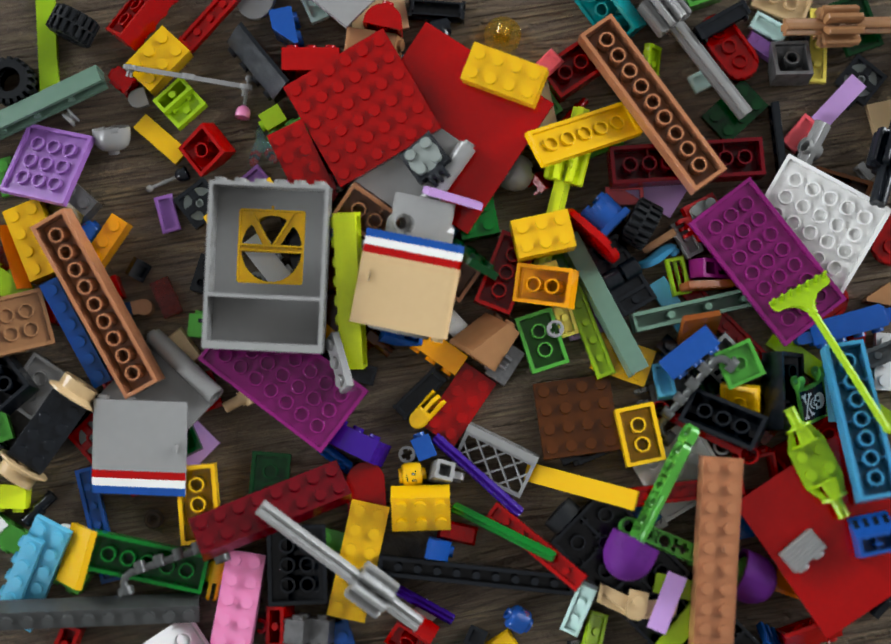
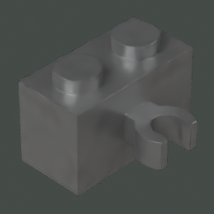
[484,345,525,386]

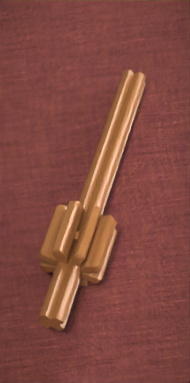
[781,4,891,48]

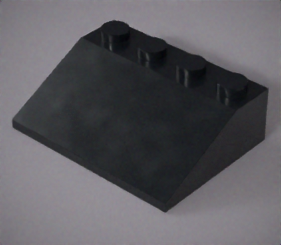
[267,524,328,606]

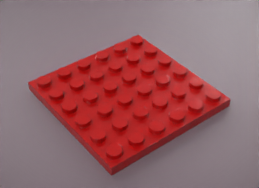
[283,28,441,188]

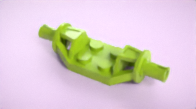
[783,406,850,520]

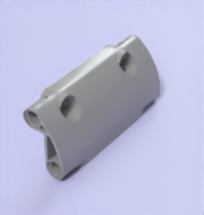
[368,192,456,340]

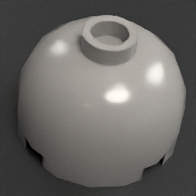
[92,125,131,155]
[500,155,533,192]

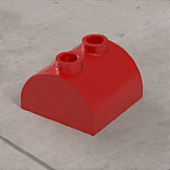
[363,1,403,38]

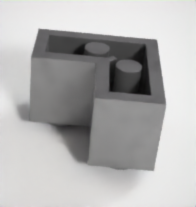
[283,612,336,644]

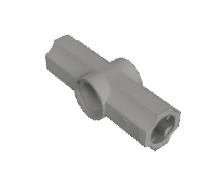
[797,119,831,165]

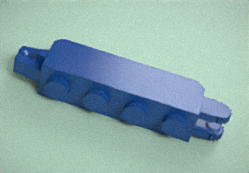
[793,304,891,349]

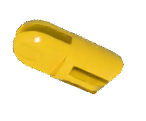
[409,389,446,429]
[205,559,225,601]

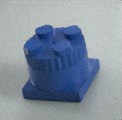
[580,192,630,237]

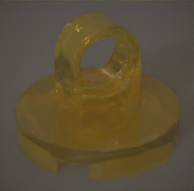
[484,16,521,53]

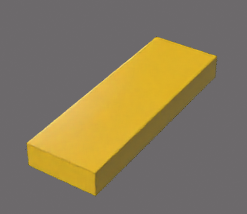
[133,114,185,166]

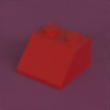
[178,123,236,177]
[384,608,440,644]

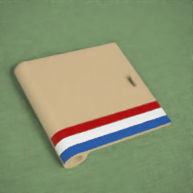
[349,228,465,343]

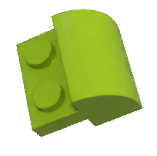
[152,78,208,131]

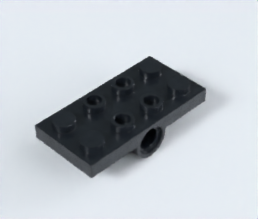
[588,233,657,318]

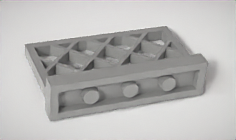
[452,422,540,499]

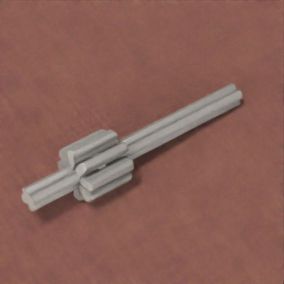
[637,0,753,120]
[255,500,424,632]

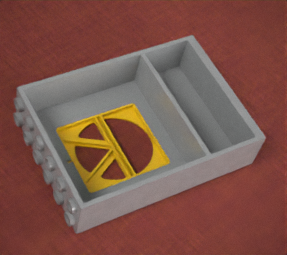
[201,177,333,354]

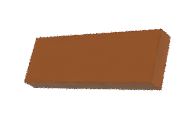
[679,279,737,292]

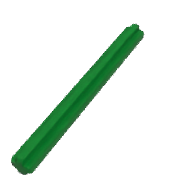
[451,502,557,562]

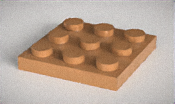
[0,288,56,357]

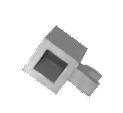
[427,458,465,484]

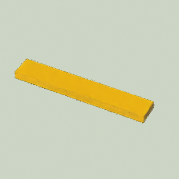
[523,464,640,511]

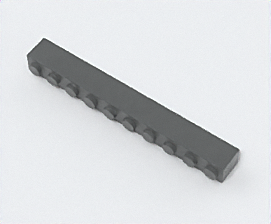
[0,593,201,631]

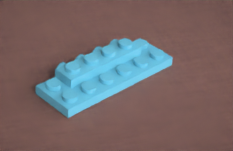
[0,514,74,632]

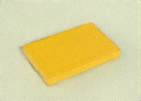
[56,522,97,591]

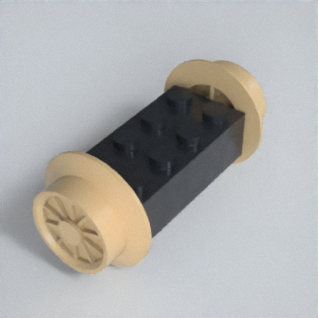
[0,371,99,490]

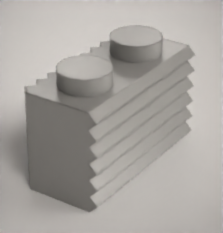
[778,528,827,574]

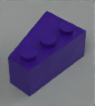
[329,421,392,467]

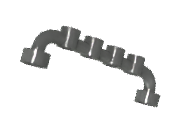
[658,355,740,447]
[117,541,231,598]

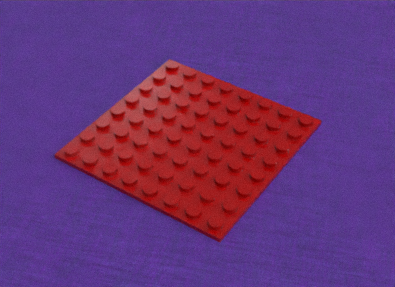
[401,22,554,234]
[741,433,891,639]

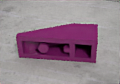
[688,257,730,280]

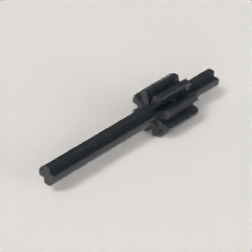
[866,121,891,208]

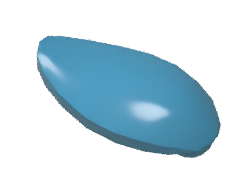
[638,243,679,269]

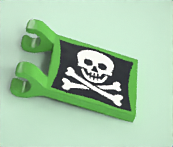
[790,366,828,424]

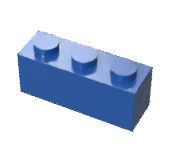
[659,324,721,380]

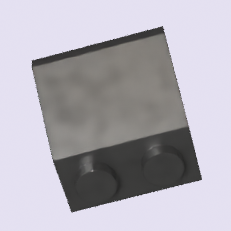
[768,41,814,86]
[49,183,103,225]

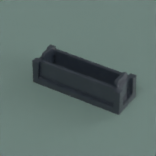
[408,0,466,24]
[692,0,751,45]
[392,366,447,421]

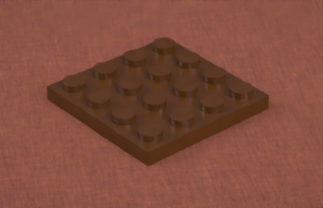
[532,376,621,461]

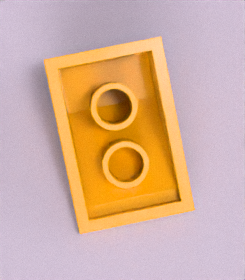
[512,262,579,309]

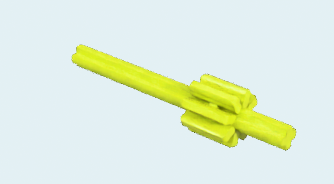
[533,106,591,265]

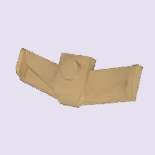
[596,582,679,621]

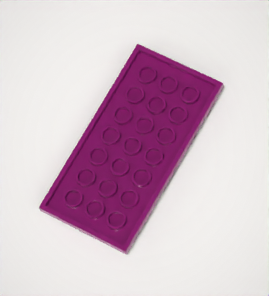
[688,177,847,347]
[197,348,369,453]

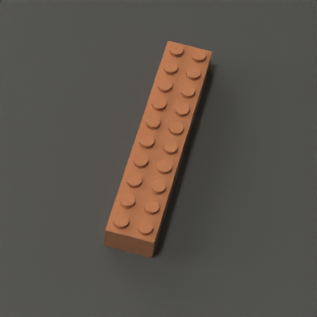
[577,13,727,196]
[30,208,165,399]
[688,455,744,644]

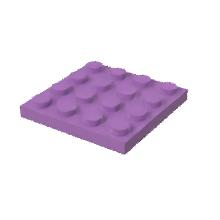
[0,124,95,207]

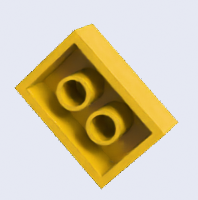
[125,25,194,97]
[509,208,577,263]
[613,402,666,468]
[391,484,451,532]

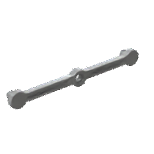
[123,64,253,97]

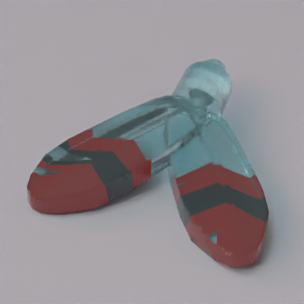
[249,126,278,167]

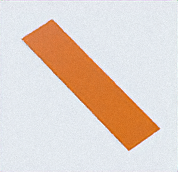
[0,225,33,289]

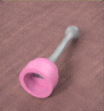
[235,75,252,121]

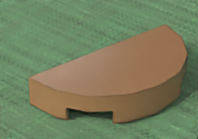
[642,228,677,254]

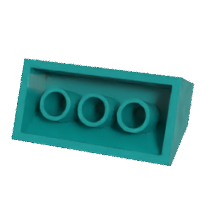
[574,0,647,38]

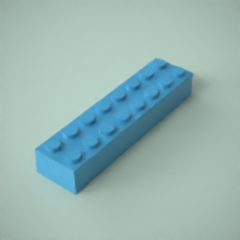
[819,339,891,504]

